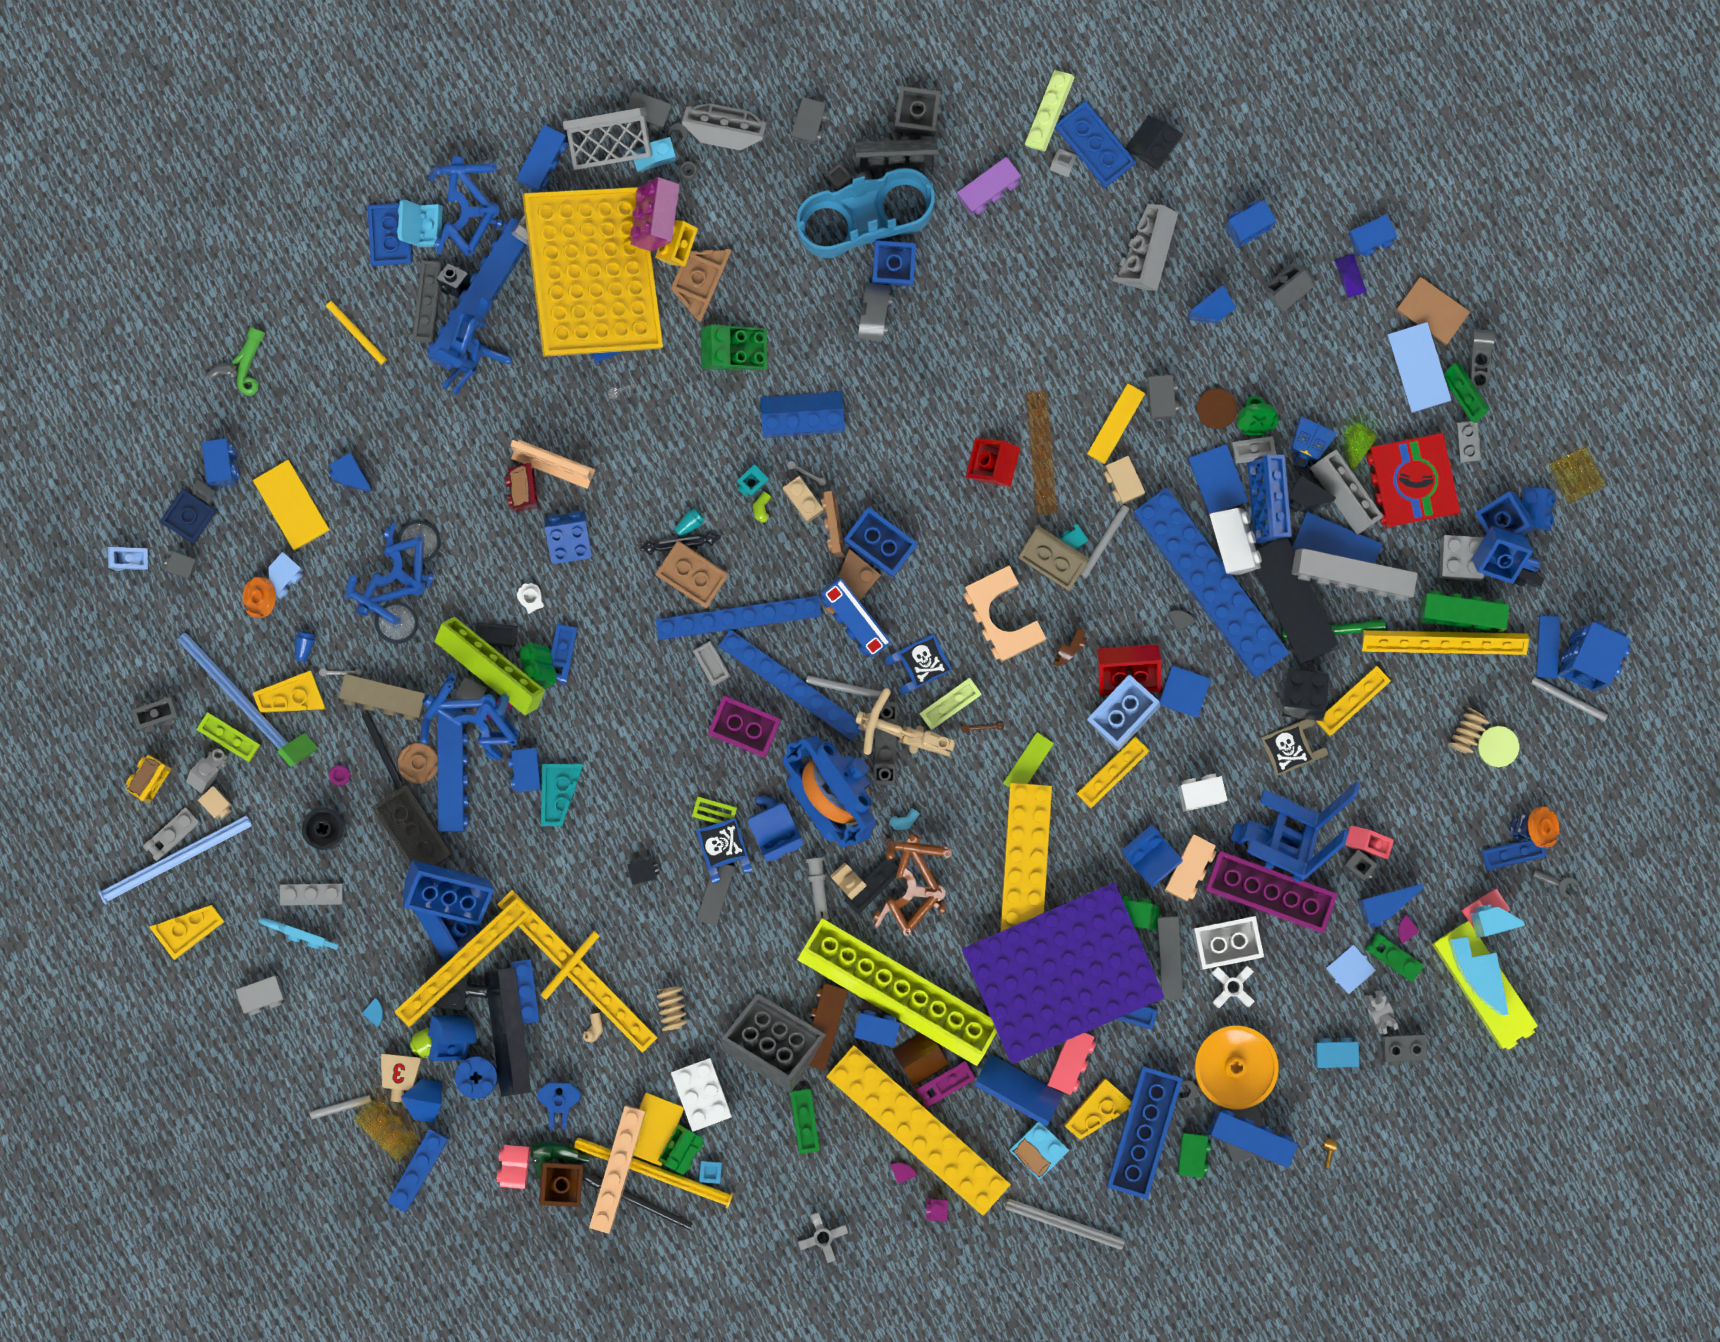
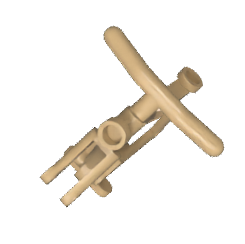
[856,688,955,757]

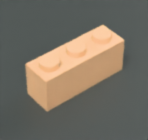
[1164,834,1217,901]

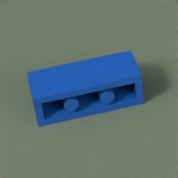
[517,125,568,193]
[510,959,539,1024]

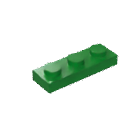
[1443,363,1490,423]
[790,1089,820,1154]

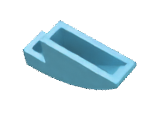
[1448,937,1509,1016]

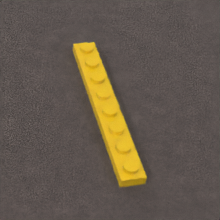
[1362,630,1529,655]
[394,898,531,1028]

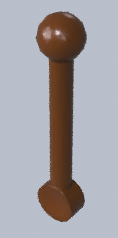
[961,722,1004,733]

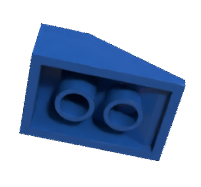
[1358,884,1424,928]

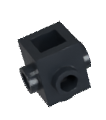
[436,264,471,299]

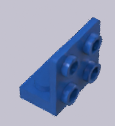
[1121,825,1183,887]

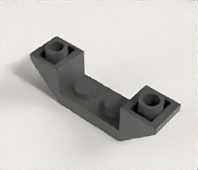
[874,702,897,786]

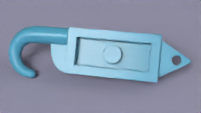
[258,918,338,950]

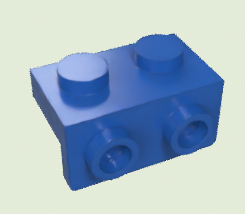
[1522,487,1556,531]

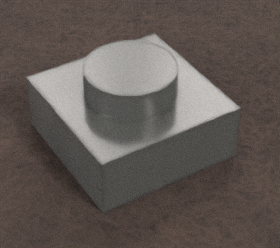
[192,480,215,506]

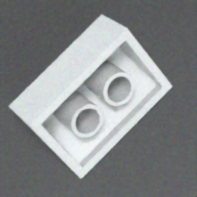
[1210,508,1262,575]

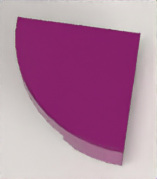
[1398,915,1419,944]
[890,1163,917,1184]

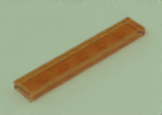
[1026,392,1057,515]

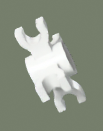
[1212,966,1254,1008]

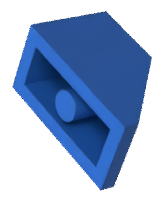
[329,453,373,492]

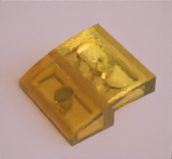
[1549,447,1605,505]

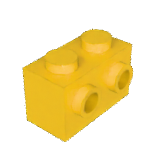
[655,220,698,267]

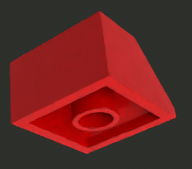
[965,438,1020,487]

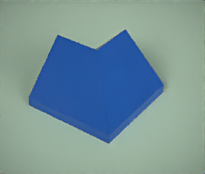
[1188,285,1236,324]

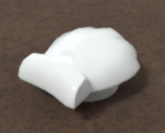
[517,583,544,614]

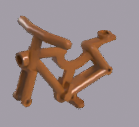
[872,833,952,936]

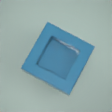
[699,1161,722,1184]

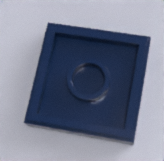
[160,488,217,545]

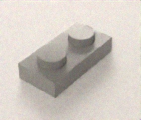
[1232,436,1276,464]

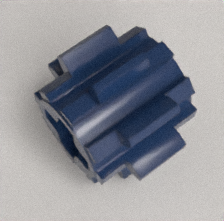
[1509,814,1531,841]

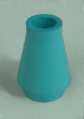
[674,508,705,537]

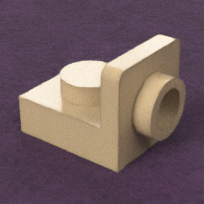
[831,863,867,900]

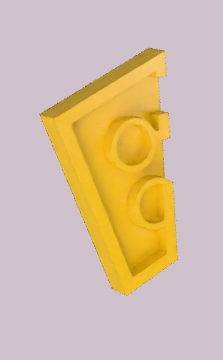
[253,670,326,713]
[149,905,225,960]
[1064,1078,1131,1140]

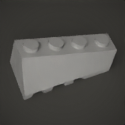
[1112,204,1178,291]

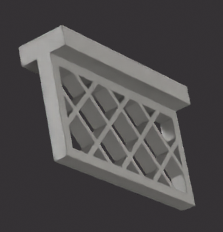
[563,107,652,170]

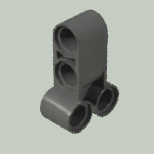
[1468,329,1495,389]

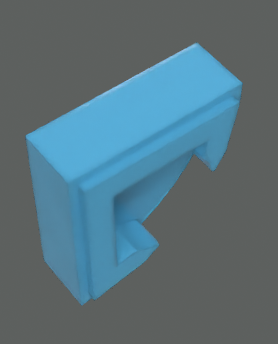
[362,998,383,1027]

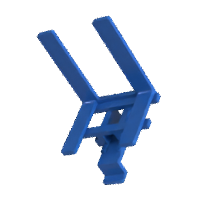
[1231,781,1360,883]

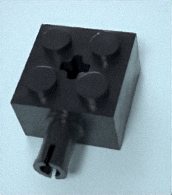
[425,964,489,1011]

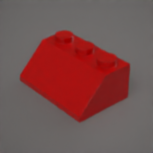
[1097,644,1161,696]

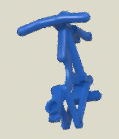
[428,155,502,257]
[437,296,513,395]
[420,673,520,761]

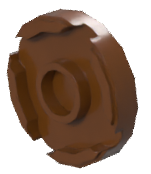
[1196,389,1238,429]

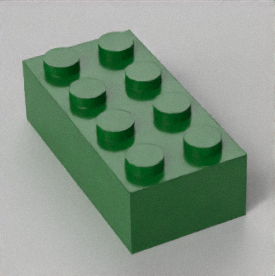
[1418,591,1510,633]

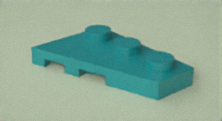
[541,764,584,826]

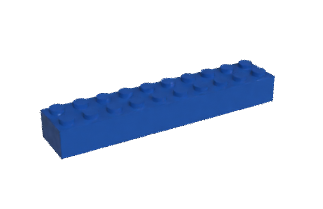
[1132,488,1289,679]

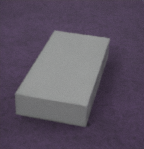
[693,641,731,686]

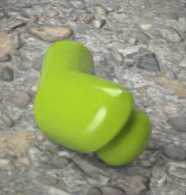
[753,491,771,523]

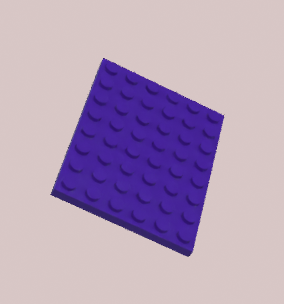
[962,882,1165,1065]

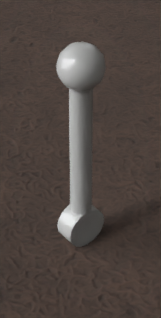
[788,461,826,486]
[319,668,362,677]

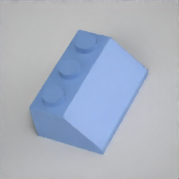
[1087,675,1161,751]

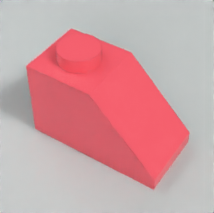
[1345,826,1394,860]

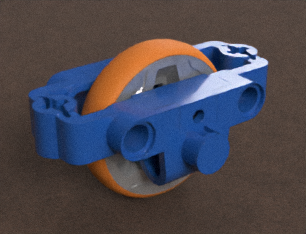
[783,736,876,848]

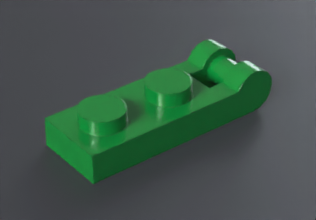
[1365,932,1424,983]

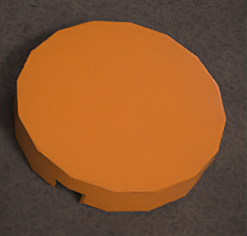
[242,577,276,618]
[1528,806,1560,848]

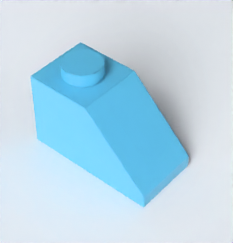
[632,137,676,172]

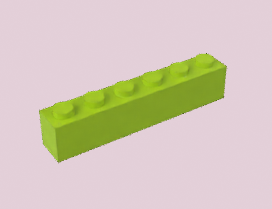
[434,617,545,715]

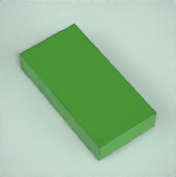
[277,733,318,767]

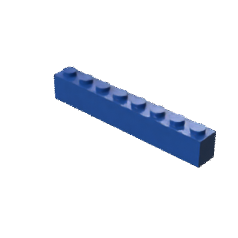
[427,218,527,372]

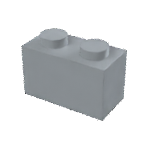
[236,976,285,1016]

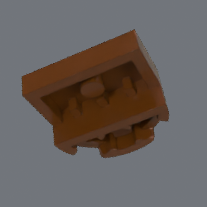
[1053,628,1087,667]

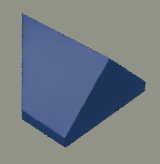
[401,1079,442,1124]

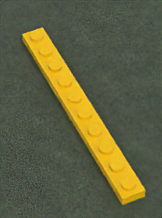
[497,890,657,1053]

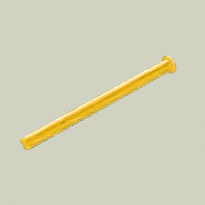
[574,1138,734,1209]

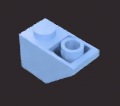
[269,552,303,601]

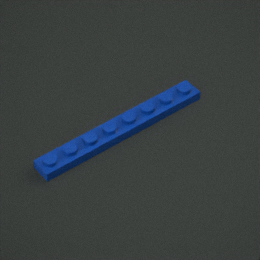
[656,596,822,640]
[719,629,863,742]

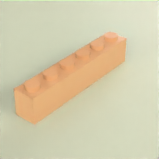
[589,1105,647,1234]

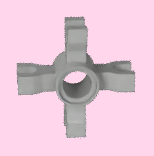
[1364,990,1398,1034]
[798,1212,848,1263]

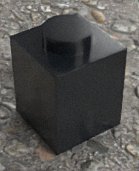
[627,859,660,885]

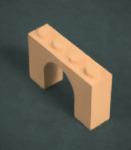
[963,566,1046,663]

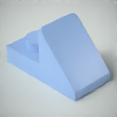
[108,547,148,571]

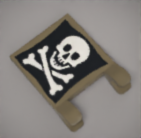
[1261,719,1328,776]

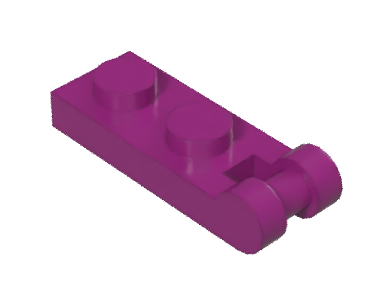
[915,1061,975,1108]

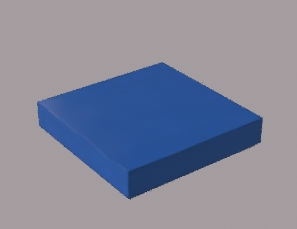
[1159,665,1211,718]

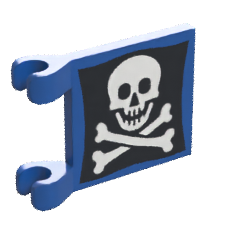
[885,634,952,695]
[696,818,752,884]

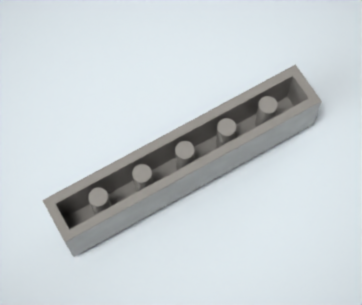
[1292,548,1418,601]

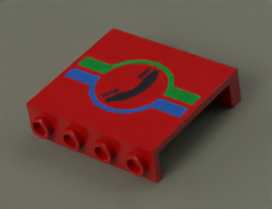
[1366,433,1460,529]

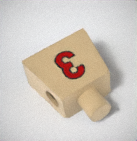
[381,1054,423,1102]

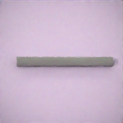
[1080,505,1129,578]
[806,675,882,699]
[1531,676,1608,722]

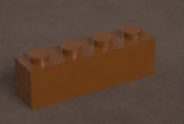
[809,983,848,1071]

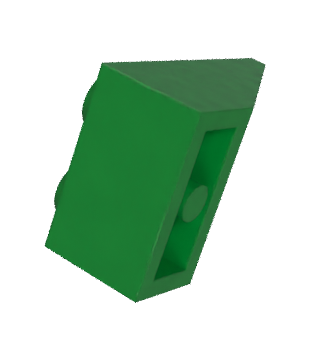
[701,325,767,370]

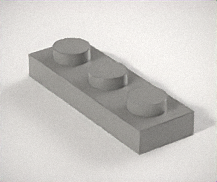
[280,884,343,906]

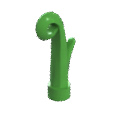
[231,328,265,396]

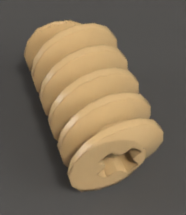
[1448,708,1490,754]
[657,987,687,1031]

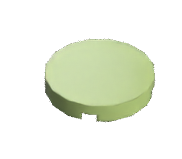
[1477,726,1519,768]

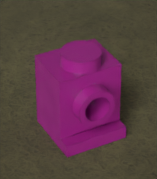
[926,1198,948,1222]

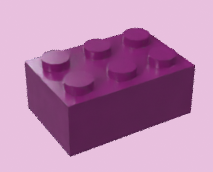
[630,177,680,252]
[708,696,781,759]

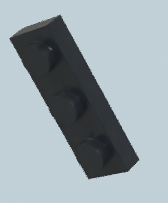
[844,858,898,915]

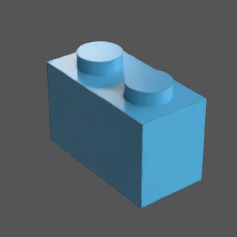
[1315,1038,1359,1068]

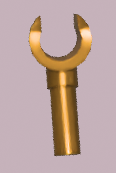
[1323,1137,1337,1168]

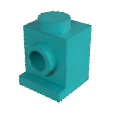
[737,464,769,498]
[1059,524,1088,550]

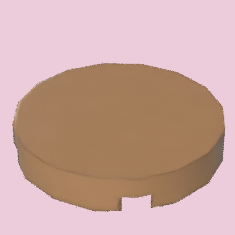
[398,743,438,784]

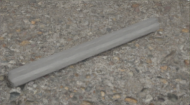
[1005,1199,1125,1250]

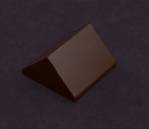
[892,1033,949,1086]
[539,1163,583,1207]

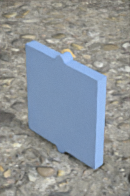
[1326,945,1376,994]

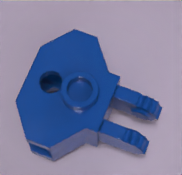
[538,1083,581,1129]

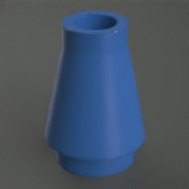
[294,631,315,662]

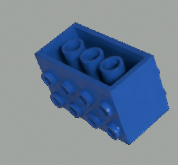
[1558,621,1631,692]

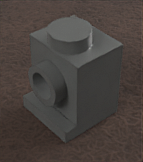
[1343,849,1377,882]

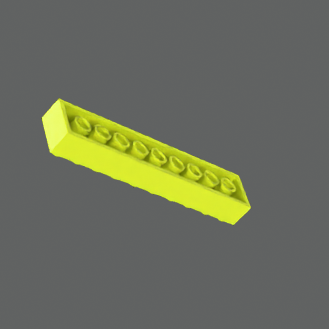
[797,918,997,1066]

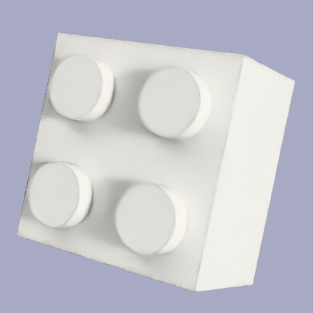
[1178,774,1227,812]

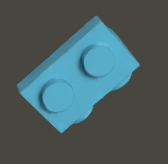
[397,200,443,247]

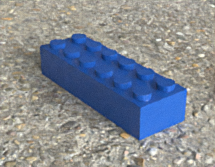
[1106,1066,1183,1200]

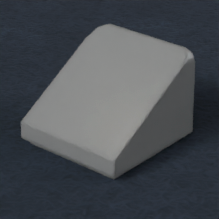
[1049,148,1077,177]

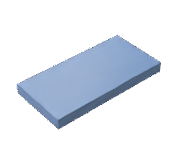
[1388,322,1451,413]

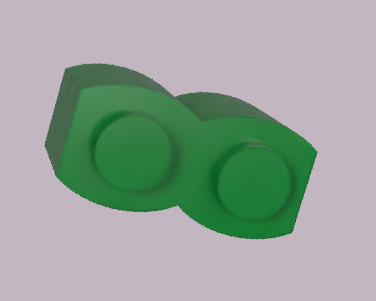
[520,642,556,689]

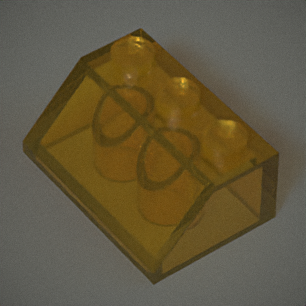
[353,1100,420,1163]

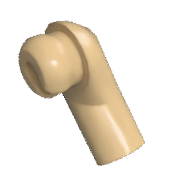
[583,1013,603,1043]

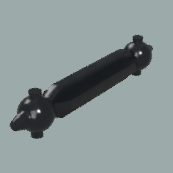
[639,531,721,555]

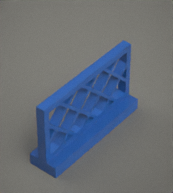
[1247,455,1292,544]

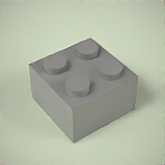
[1439,535,1484,581]

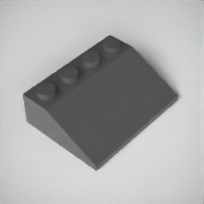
[855,136,938,170]
[721,993,826,1092]

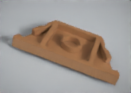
[671,249,732,323]

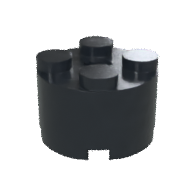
[301,808,346,851]

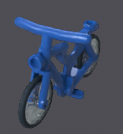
[344,521,441,644]

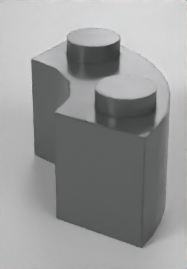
[858,282,894,342]

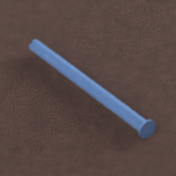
[178,633,288,749]

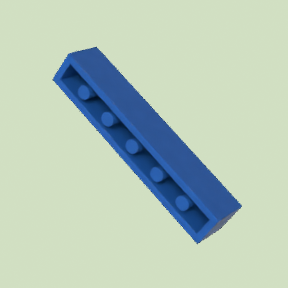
[437,708,469,832]

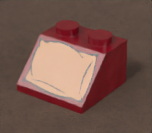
[505,463,539,512]

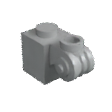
[186,748,228,794]

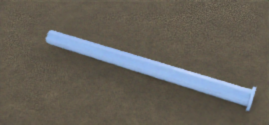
[98,816,252,905]

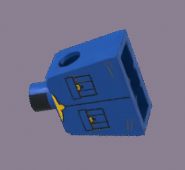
[1290,416,1337,469]

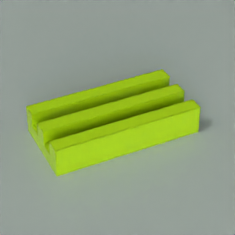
[692,797,737,824]

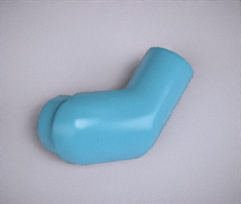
[889,808,920,830]

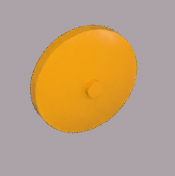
[1194,1026,1279,1110]

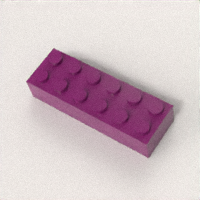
[1204,851,1338,934]

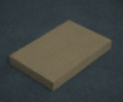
[1018,526,1090,591]

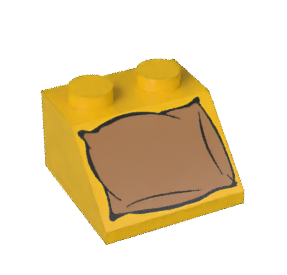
[125,755,172,804]

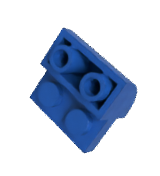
[428,1015,476,1061]

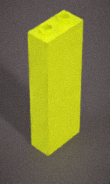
[1432,921,1538,1050]

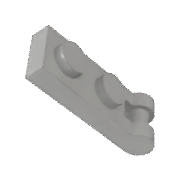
[143,807,200,862]

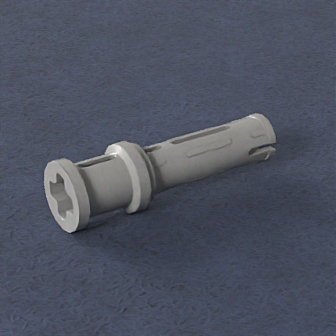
[805,857,829,921]

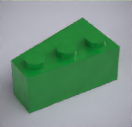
[1120,895,1162,932]

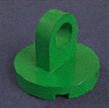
[1237,396,1278,436]

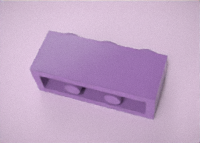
[957,157,1021,215]

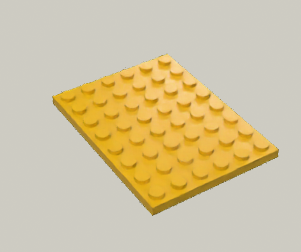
[522,187,663,357]

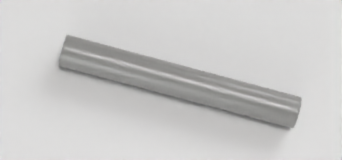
[310,1095,372,1119]

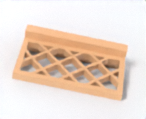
[510,440,595,489]

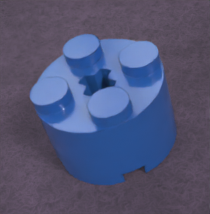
[455,1057,499,1099]

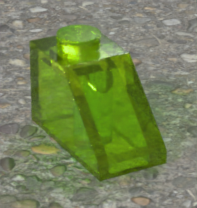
[1344,422,1378,471]

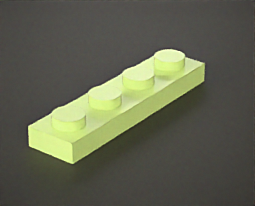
[1025,70,1075,152]

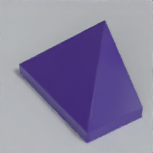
[1334,254,1367,298]

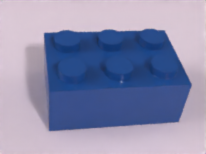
[844,507,918,579]

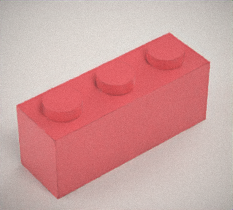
[1047,1033,1096,1095]

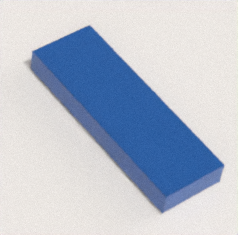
[1536,616,1561,679]
[1481,839,1547,871]

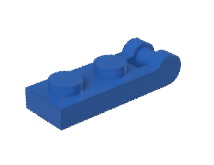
[551,624,578,685]

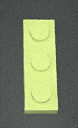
[919,678,982,731]

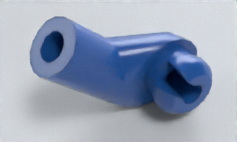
[756,795,778,809]

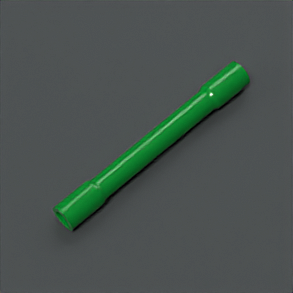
[1281,619,1386,641]

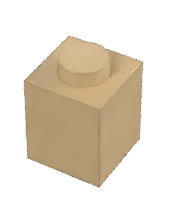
[198,786,232,819]

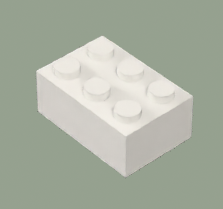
[1192,916,1264,970]
[671,1058,732,1132]

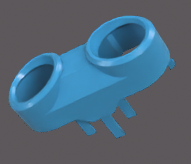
[796,168,935,258]

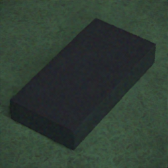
[476,622,518,647]

